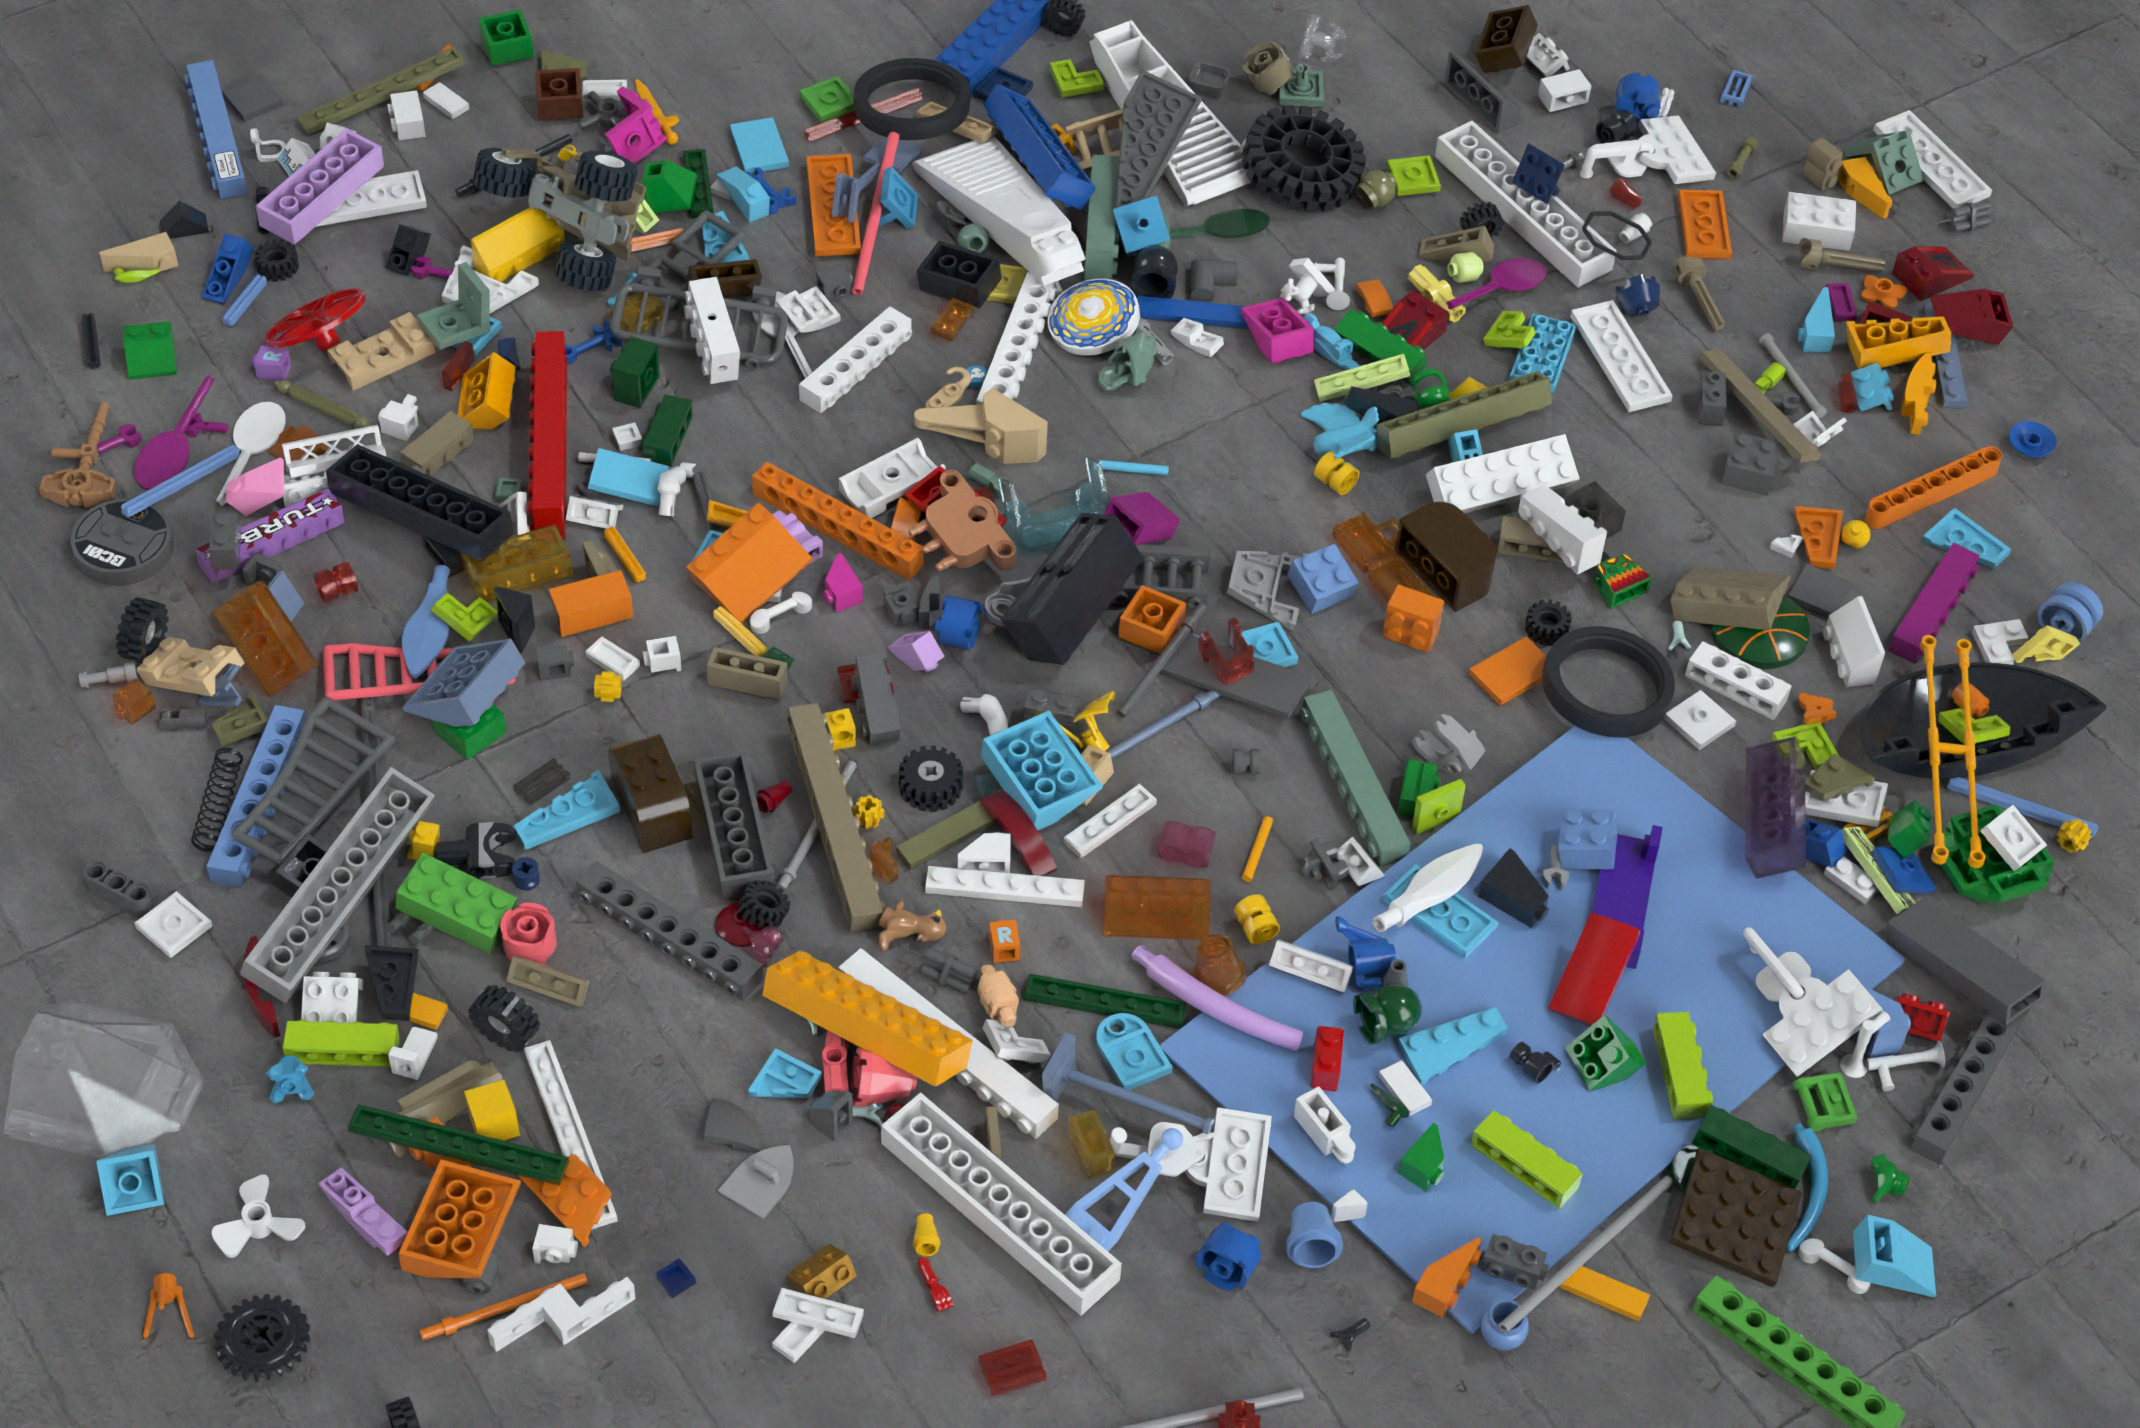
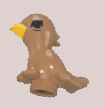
[878,899,946,952]

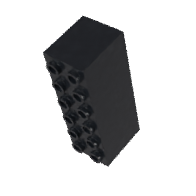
[1001,513,1143,665]

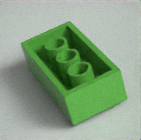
[395,853,517,954]

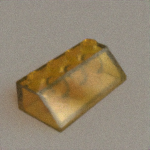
[460,525,574,601]

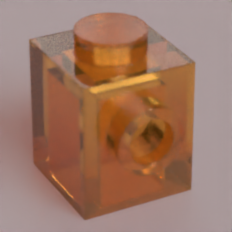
[112,679,156,725]

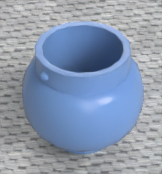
[1481,1299,1529,1351]

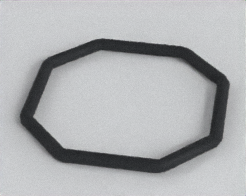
[1582,211,1652,260]

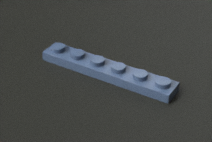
[1923,301,1968,408]

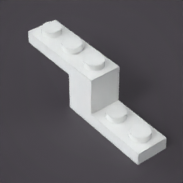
[487,1277,635,1352]

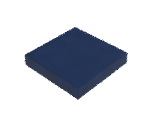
[973,66,1033,101]

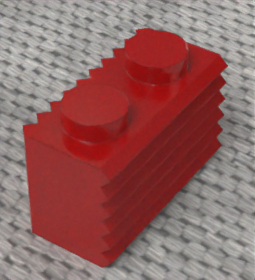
[1310,1026,1344,1091]

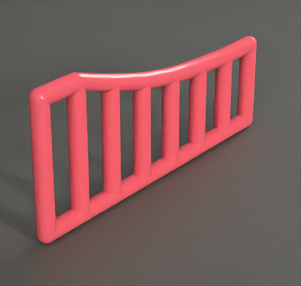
[323,643,515,701]

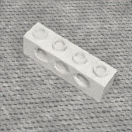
[1685,641,1792,720]

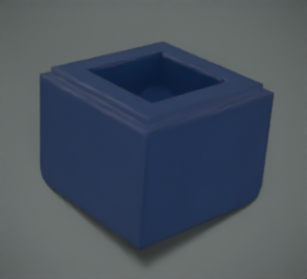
[497,337,521,371]

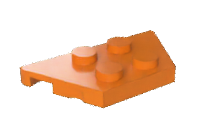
[518,1154,612,1247]

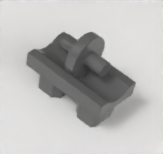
[1302,838,1349,890]

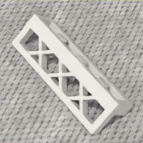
[282,425,386,478]

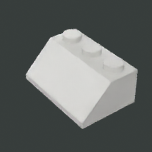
[1823,596,1885,688]

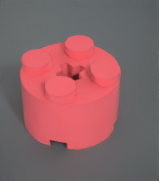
[500,903,557,964]

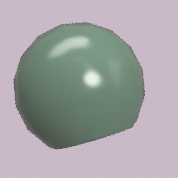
[957,223,989,253]

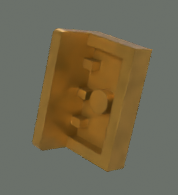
[786,1244,857,1299]

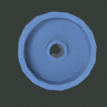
[2038,582,2104,643]

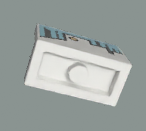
[277,138,315,176]
[566,495,623,529]

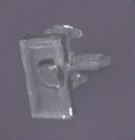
[1298,14,1347,62]

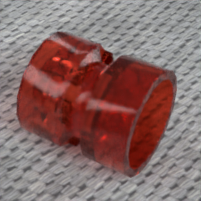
[313,561,359,603]

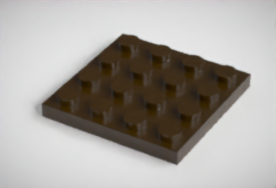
[1669,1148,1802,1287]

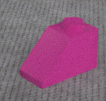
[823,553,863,612]

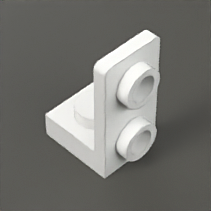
[389,1027,438,1080]

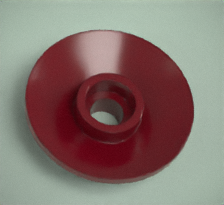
[716,902,768,947]

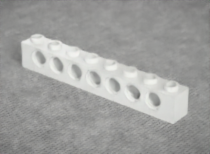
[976,272,1057,405]

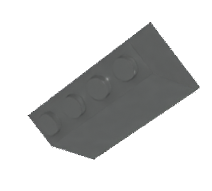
[1444,49,1521,134]

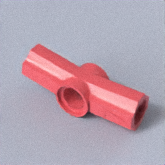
[822,1030,850,1093]

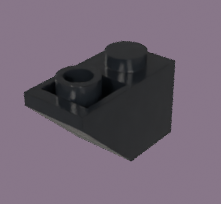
[385,224,431,276]

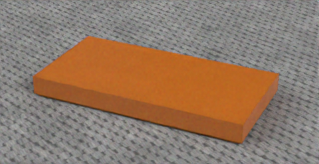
[1677,190,1732,259]

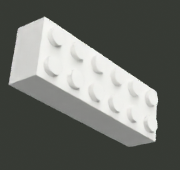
[1426,434,1579,514]

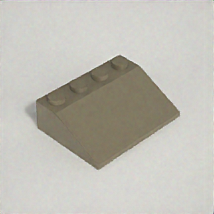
[1670,566,1790,630]

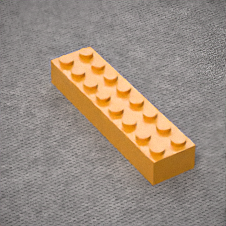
[762,951,973,1087]

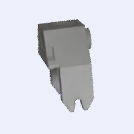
[1412,714,1486,779]

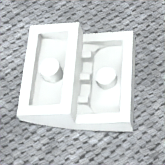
[776,286,841,333]

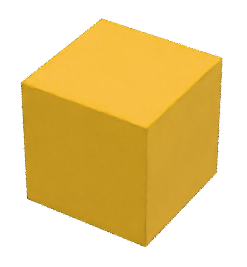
[464,1080,520,1141]

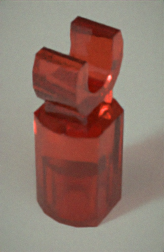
[1838,373,1858,413]

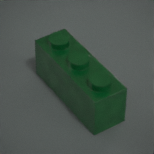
[640,394,693,467]

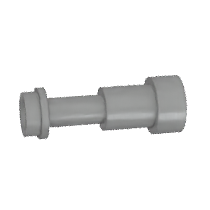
[79,661,139,688]

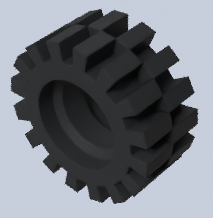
[1043,0,1086,37]
[1460,201,1504,240]
[255,239,299,282]
[1525,599,1572,646]
[738,880,790,930]
[386,1396,421,1428]

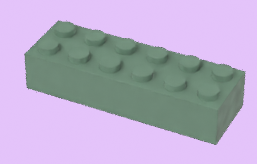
[1084,154,1119,281]

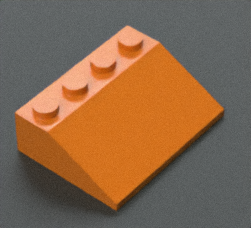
[686,502,813,624]
[399,1159,521,1279]

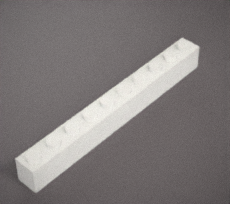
[838,948,1059,1139]

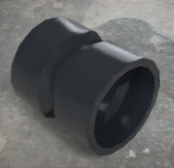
[1595,109,1638,144]

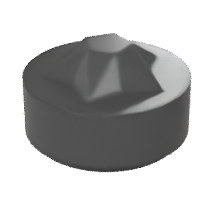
[578,474,602,498]

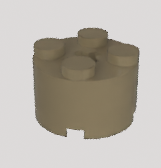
[1242,42,1294,95]

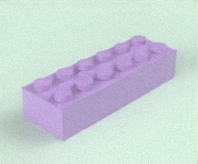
[256,128,384,245]

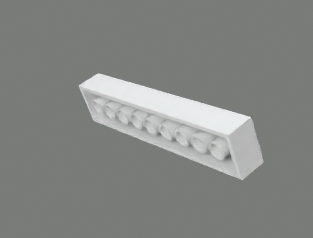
[1435,121,1617,288]
[881,1093,1122,1316]

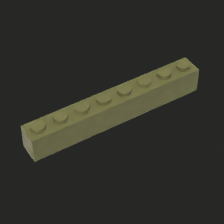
[1376,371,1552,458]

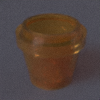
[1193,934,1247,996]

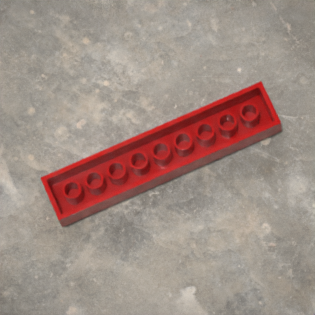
[528,331,568,541]

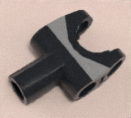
[436,822,516,879]

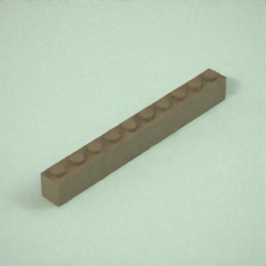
[786,703,886,932]

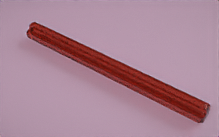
[804,88,923,141]

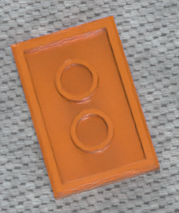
[1469,636,1547,706]

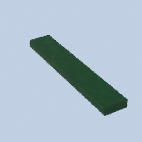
[1024,973,1187,1029]

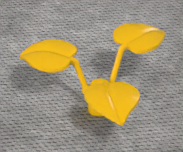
[1059,691,1115,751]

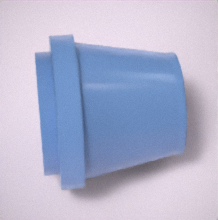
[1286,1202,1343,1268]

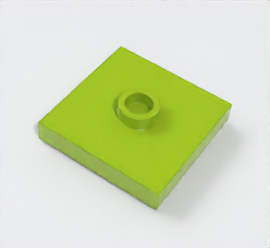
[1386,155,1441,196]
[1412,779,1466,835]

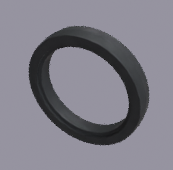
[853,58,971,140]
[1542,626,1675,737]

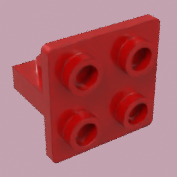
[1894,992,1950,1042]

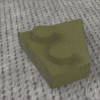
[541,50,587,83]
[212,693,268,747]
[1803,753,1875,801]

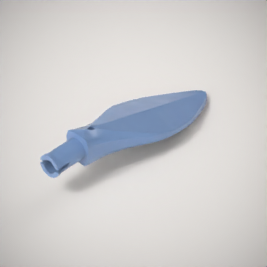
[402,565,450,678]

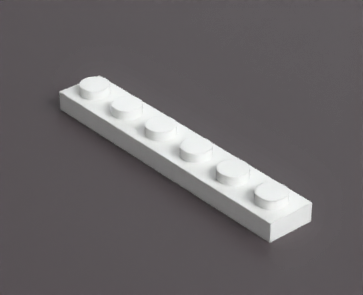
[925,866,1085,907]

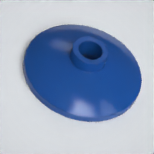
[2009,421,2057,458]

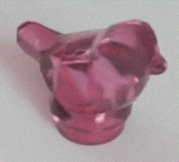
[741,925,784,968]

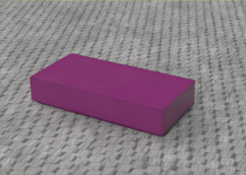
[1825,283,1858,322]

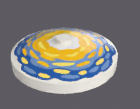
[1048,279,1140,355]

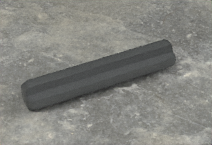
[693,471,720,530]

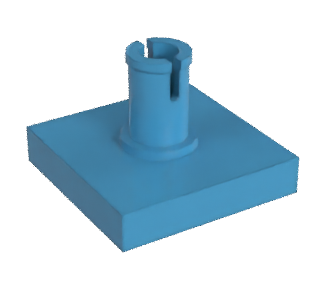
[1112,196,1170,254]

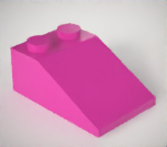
[1241,297,1313,363]

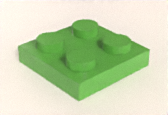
[800,76,855,123]

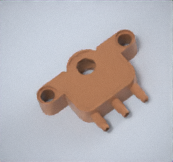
[908,470,1016,571]

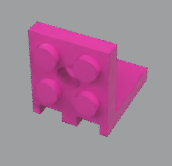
[605,86,667,164]

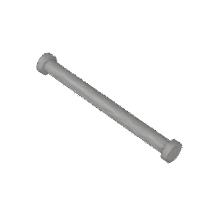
[1759,333,1827,419]

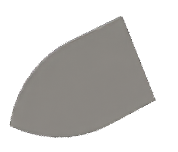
[718,1145,794,1220]

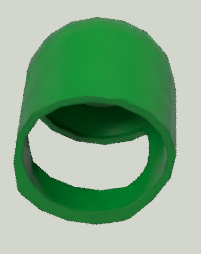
[1412,368,1450,410]

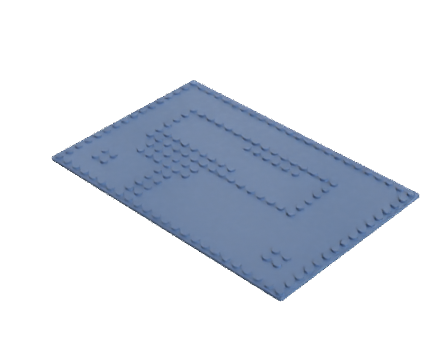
[1160,726,1905,1333]

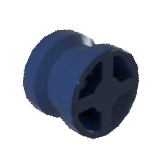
[512,857,540,891]

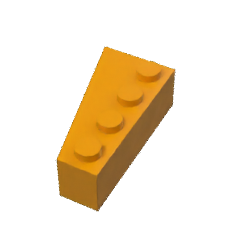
[1846,317,1951,370]

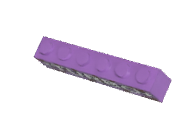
[195,488,345,584]

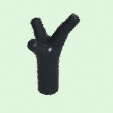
[1330,1318,1370,1351]

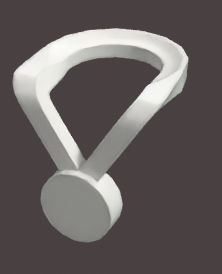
[250,128,286,162]

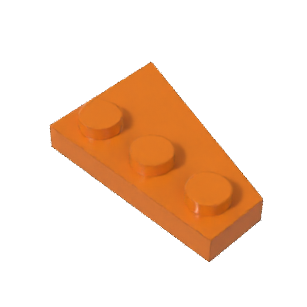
[1794,506,1843,569]

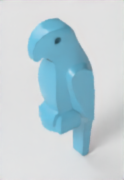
[1303,313,1360,370]

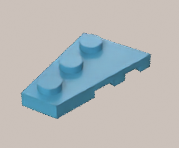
[1922,508,2011,569]

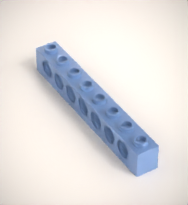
[206,705,306,888]

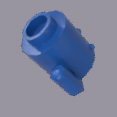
[1335,917,1396,990]

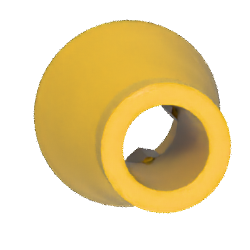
[913,1213,941,1257]

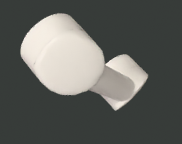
[750,592,812,634]
[1798,1238,1871,1294]

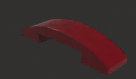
[980,790,1057,876]
[243,936,281,1038]

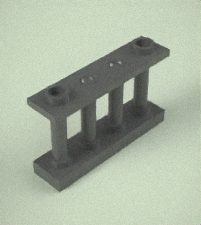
[1111,544,1210,610]

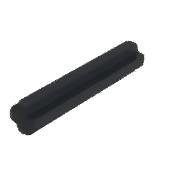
[82,313,101,369]

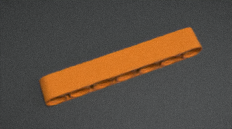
[1864,446,2003,529]

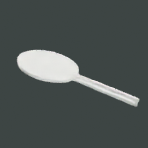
[753,291,812,378]
[216,402,286,506]

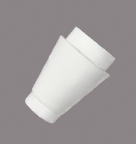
[1619,213,1652,244]

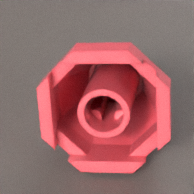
[850,1048,917,1107]

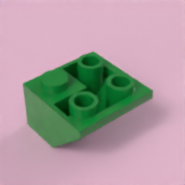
[642,160,697,214]
[1565,1015,1646,1091]

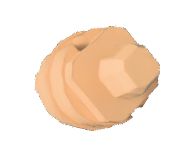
[978,965,1019,1027]

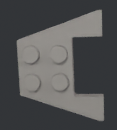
[1226,551,1309,631]

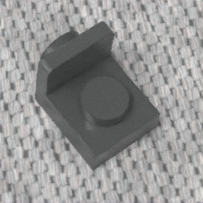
[243,553,284,586]

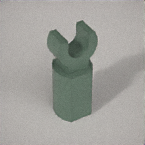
[968,463,1011,497]

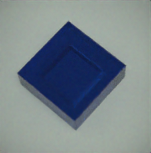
[656,1258,696,1298]

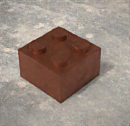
[535,68,584,121]

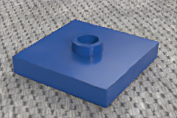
[1871,847,1937,894]

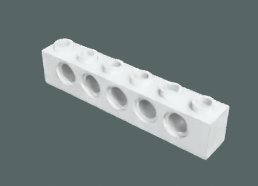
[799,307,912,413]

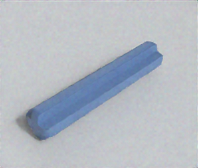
[222,274,267,327]

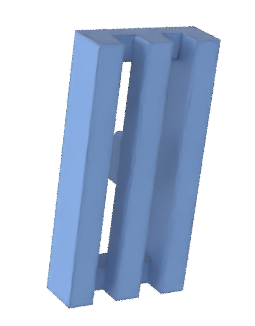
[1720,70,1753,108]

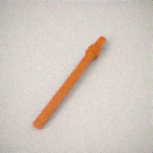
[419,1273,588,1341]

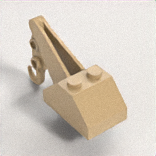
[914,367,1048,464]

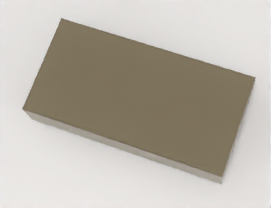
[985,1106,1001,1160]

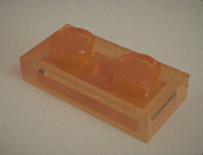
[931,298,973,341]

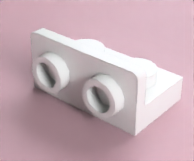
[1526,33,1570,78]
[283,471,329,507]

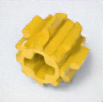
[594,671,622,702]
[852,795,884,829]
[2057,819,2092,853]

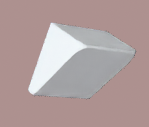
[1331,1189,1368,1222]

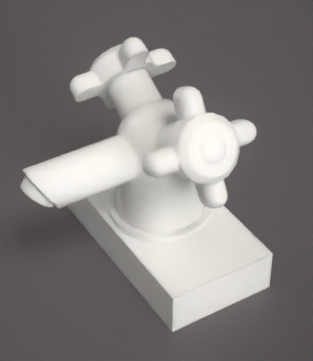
[1280,258,1335,314]

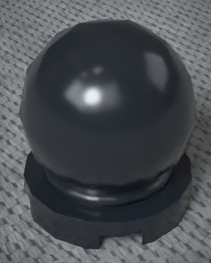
[1130,245,1178,299]

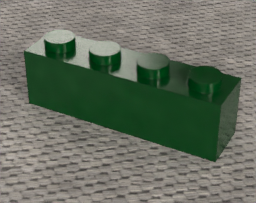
[1692,1105,1811,1189]

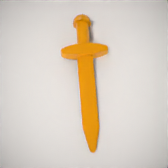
[635,79,679,145]

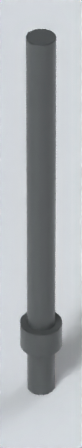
[1117,603,1207,718]

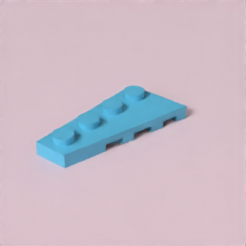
[514,769,621,850]

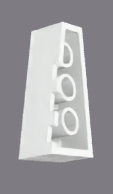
[1518,485,1607,575]

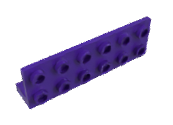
[1592,825,1663,969]

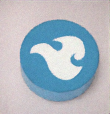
[966,365,988,388]

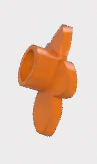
[1860,275,1907,310]

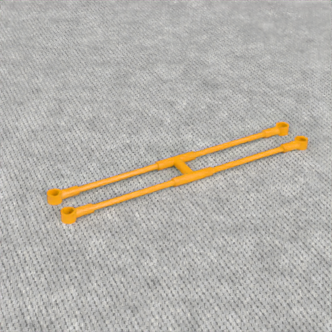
[1920,635,1986,868]

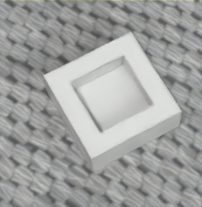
[612,423,642,451]

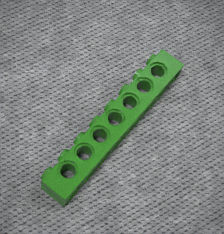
[1692,1275,1906,1428]

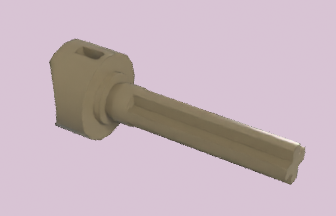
[1798,238,1885,272]
[1672,256,1726,332]

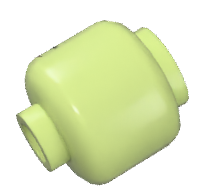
[1448,252,1483,283]

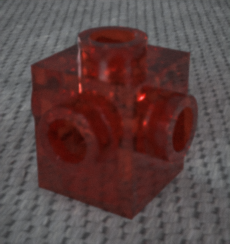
[1218,1400,1260,1428]

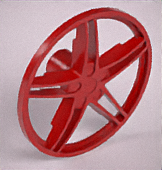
[265,288,366,351]

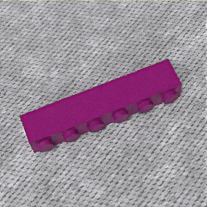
[1888,543,1980,663]

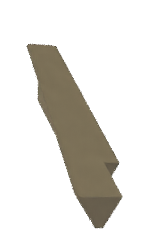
[385,1060,503,1158]

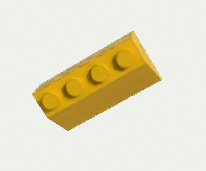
[471,207,565,282]

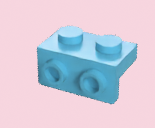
[1851,363,1894,412]

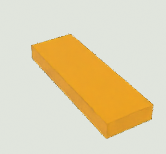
[1560,1266,1650,1322]

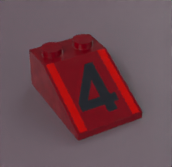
[1892,246,1974,301]
[1381,290,1449,350]

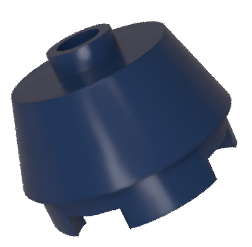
[1615,275,1660,316]

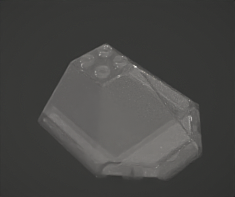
[3,1000,204,1159]

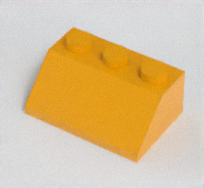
[457,352,516,429]

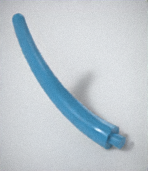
[1786,1123,1828,1251]

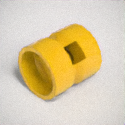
[1314,451,1360,495]
[1234,894,1280,945]

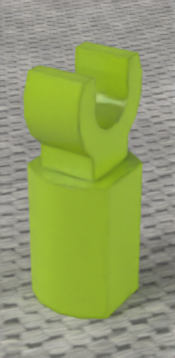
[1755,363,1786,394]

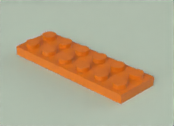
[807,154,861,257]

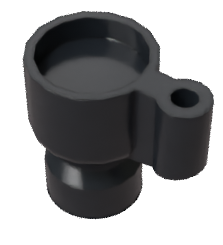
[1509,1041,1561,1084]

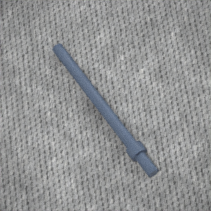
[1106,690,1221,760]

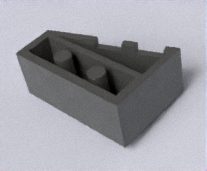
[851,650,901,745]

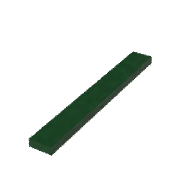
[347,1104,570,1185]

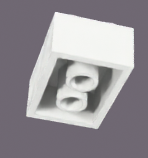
[1782,192,1856,251]

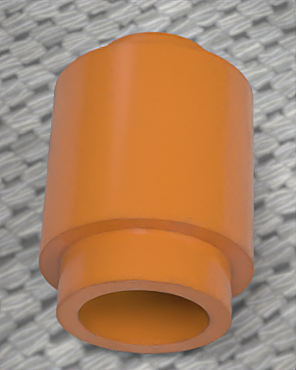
[1952,683,1990,718]

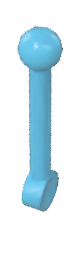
[608,273,637,307]

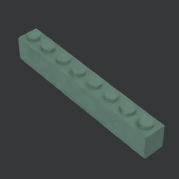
[1300,690,1411,867]

